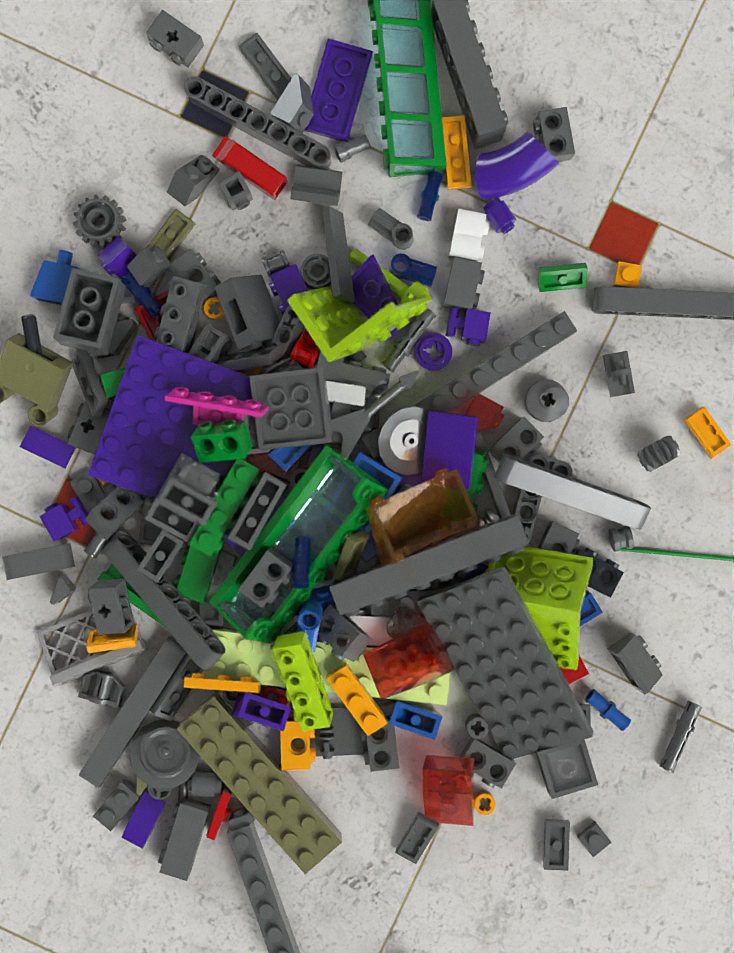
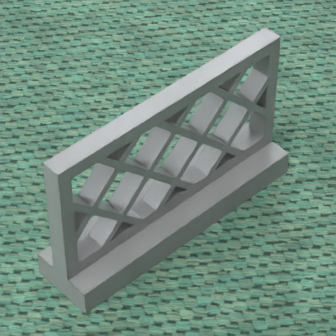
[37,609,148,686]

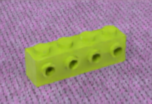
[271,631,333,731]

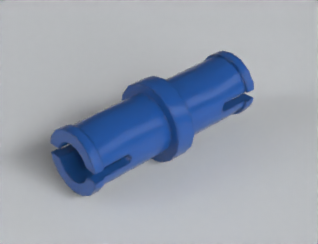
[585,689,631,731]

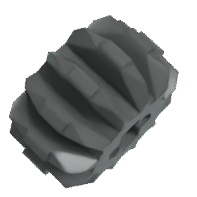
[637,436,681,472]

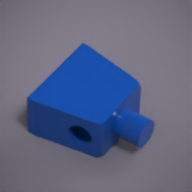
[30,250,80,305]

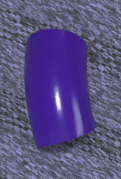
[475,131,559,199]

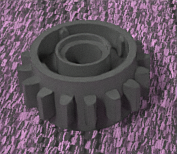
[73,195,127,248]

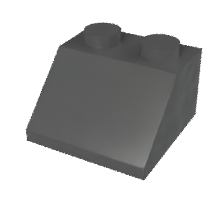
[607,632,663,695]

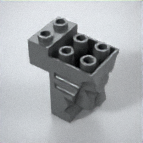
[317,351,390,445]
[145,453,225,543]

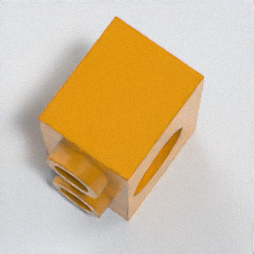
[280,718,316,770]

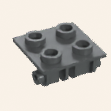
[315,707,364,759]

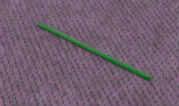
[620,547,734,561]

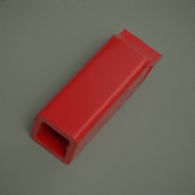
[212,136,288,200]

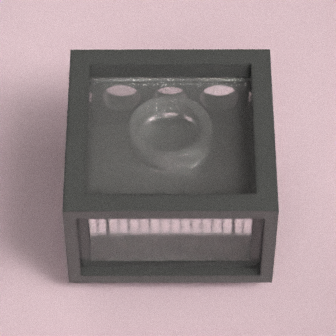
[536,739,598,799]

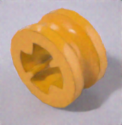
[203,297,225,320]
[473,791,496,815]

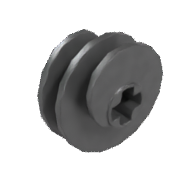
[525,379,569,422]

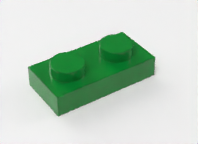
[538,263,588,292]

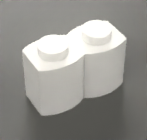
[448,209,490,261]

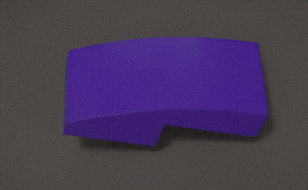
[19,426,76,469]
[121,792,166,849]

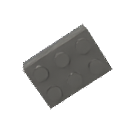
[53,268,126,356]

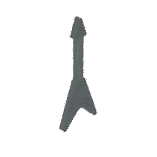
[331,371,419,458]

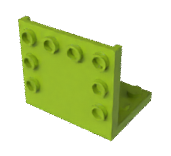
[287,285,432,363]
[487,546,593,670]

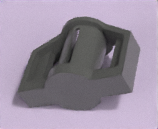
[78,670,126,708]

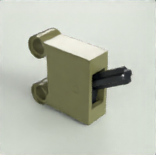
[0,314,73,427]

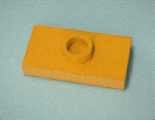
[683,406,732,459]
[86,624,139,653]

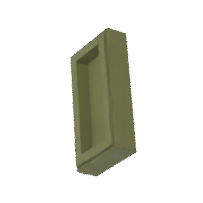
[333,530,369,581]

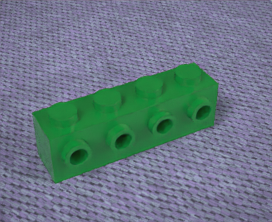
[188,459,260,557]

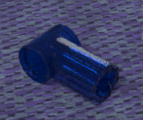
[389,253,437,287]

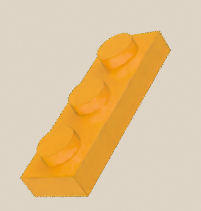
[442,115,472,190]
[326,662,388,736]
[184,673,261,693]

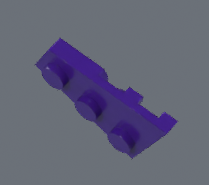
[352,254,400,340]

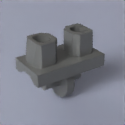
[603,351,635,397]

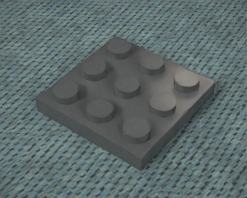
[250,367,333,450]

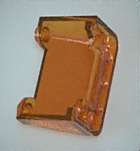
[366,467,480,565]

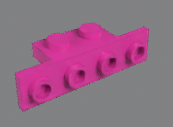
[165,388,269,425]

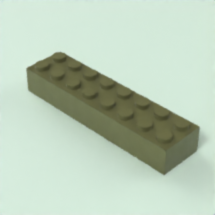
[177,692,342,875]

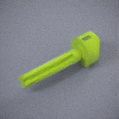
[349,248,429,305]

